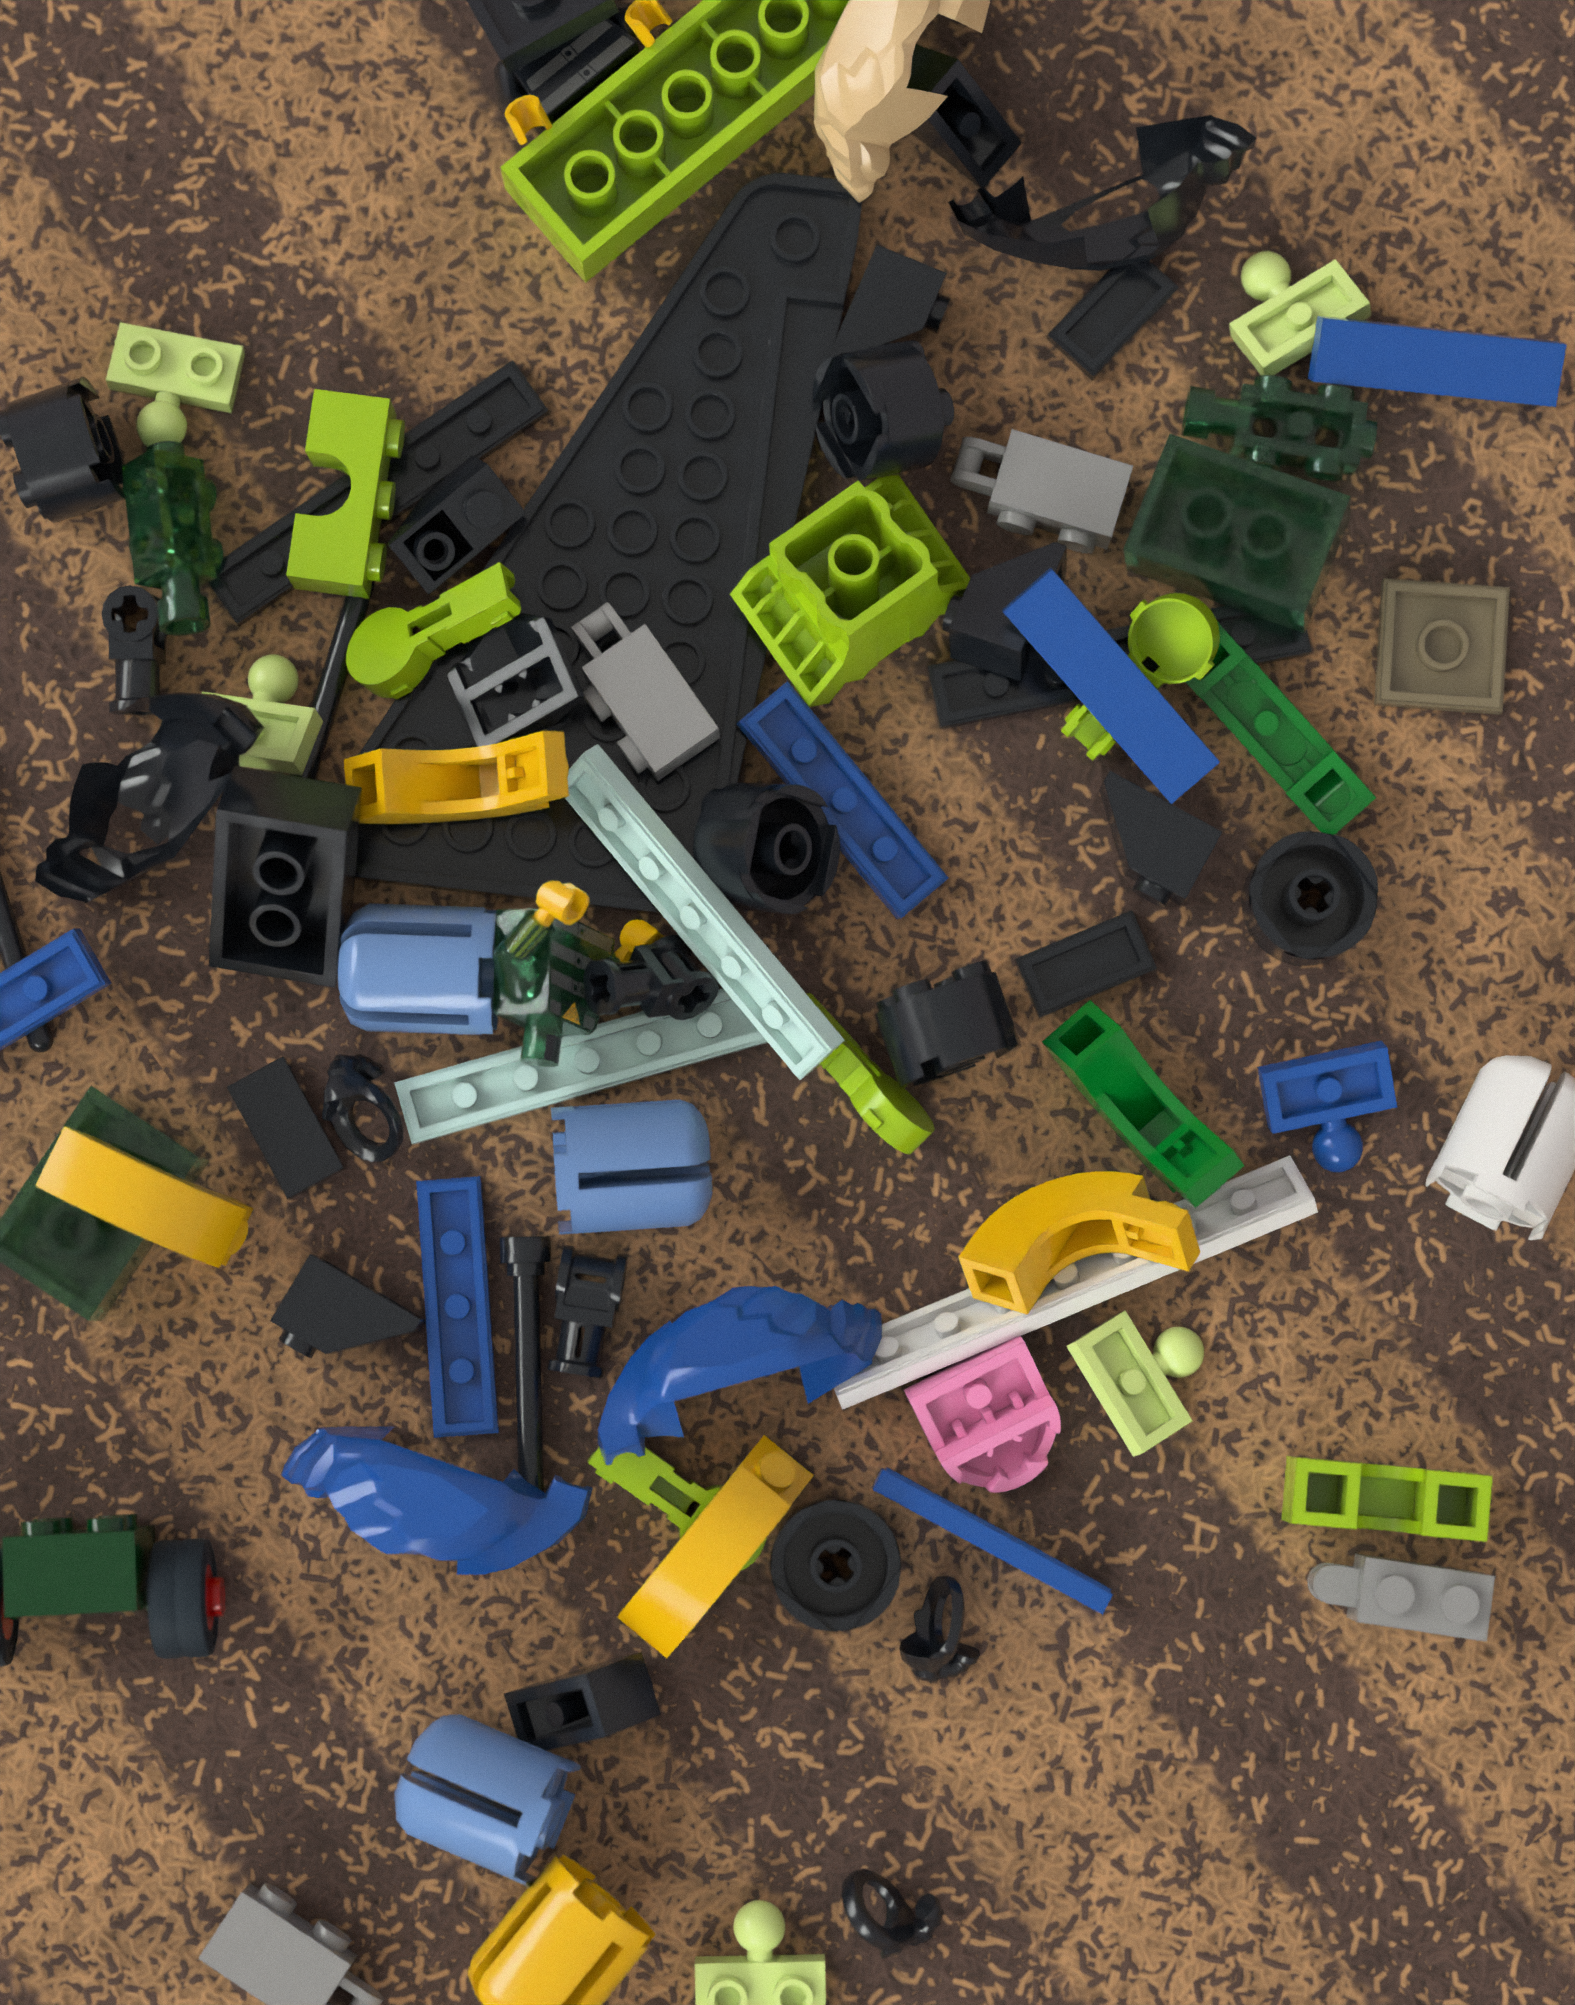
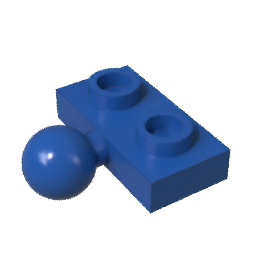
[1257,1040,1397,1172]

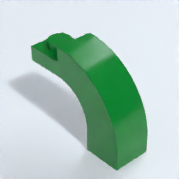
[1042,1000,1244,1209]

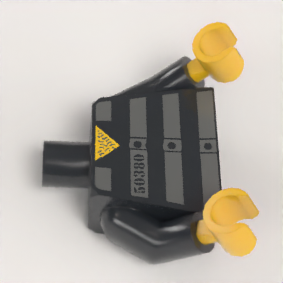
[494,0,673,145]

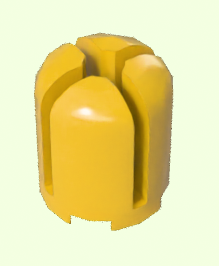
[467,1854,656,2005]

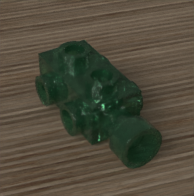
[1181,375,1377,481]
[122,441,223,636]

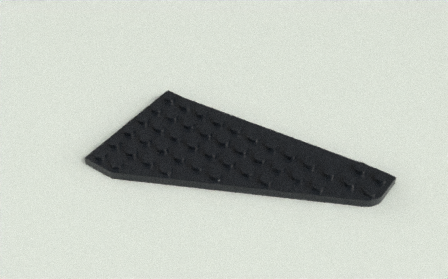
[344,173,862,915]

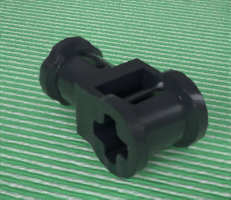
[101,585,172,715]
[583,935,719,1020]
[547,1245,628,1379]

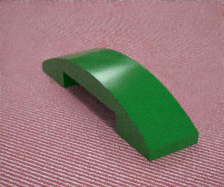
[1186,621,1376,835]

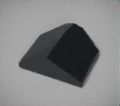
[447,612,585,747]

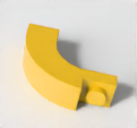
[344,731,569,824]
[35,1126,254,1268]
[958,1171,1201,1315]
[617,1435,814,1658]

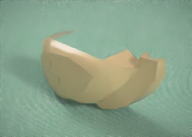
[814,0,990,203]

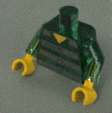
[493,881,665,1067]

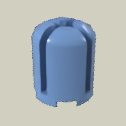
[338,903,502,1035]
[551,1100,713,1235]
[395,1715,581,1887]

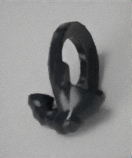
[322,1053,403,1162]
[899,1576,980,1683]
[841,1868,944,1959]

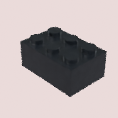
[209,766,362,988]

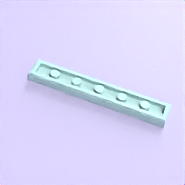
[564,744,845,1080]
[394,988,768,1145]

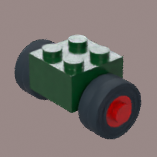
[0,1514,226,1667]

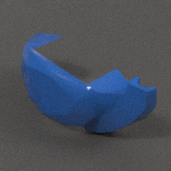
[598,1286,882,1466]
[281,1426,593,1575]

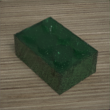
[1123,434,1351,633]
[0,1086,209,1321]

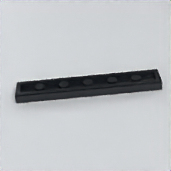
[202,360,549,627]
[927,591,1312,730]

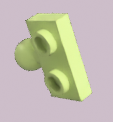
[1229,251,1371,380]
[106,322,245,451]
[202,654,323,775]
[1066,1310,1204,1457]
[695,1900,826,2005]

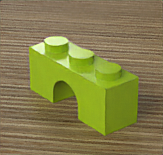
[286,389,405,599]
[1281,1456,1492,1542]

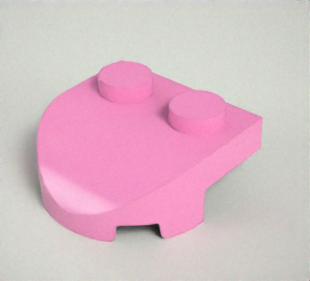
[904,1336,1061,1493]

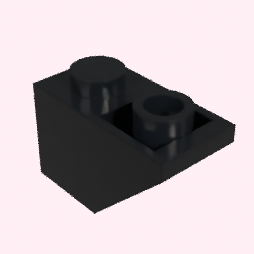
[387,455,526,594]

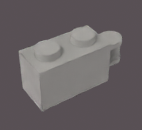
[950,429,1133,554]
[571,602,720,782]
[1307,1553,1495,1642]
[198,1883,384,2005]

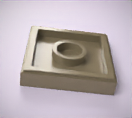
[1374,578,1510,715]

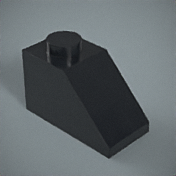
[907,44,1022,188]
[828,245,952,358]
[942,542,1067,681]
[1099,771,1222,908]
[270,1254,426,1359]
[504,1652,661,1751]

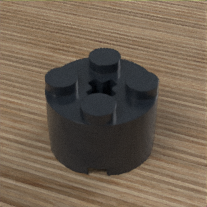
[812,340,954,481]
[0,377,129,523]
[693,782,840,914]
[1241,831,1378,966]
[875,960,1022,1088]
[770,1497,901,1632]

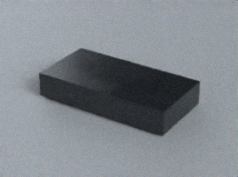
[1047,249,1179,381]
[1014,910,1157,1018]
[227,1056,346,1200]

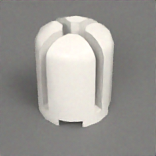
[1425,1055,1575,1240]

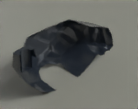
[948,115,1257,271]
[35,692,264,903]

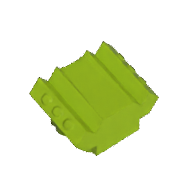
[730,474,970,707]

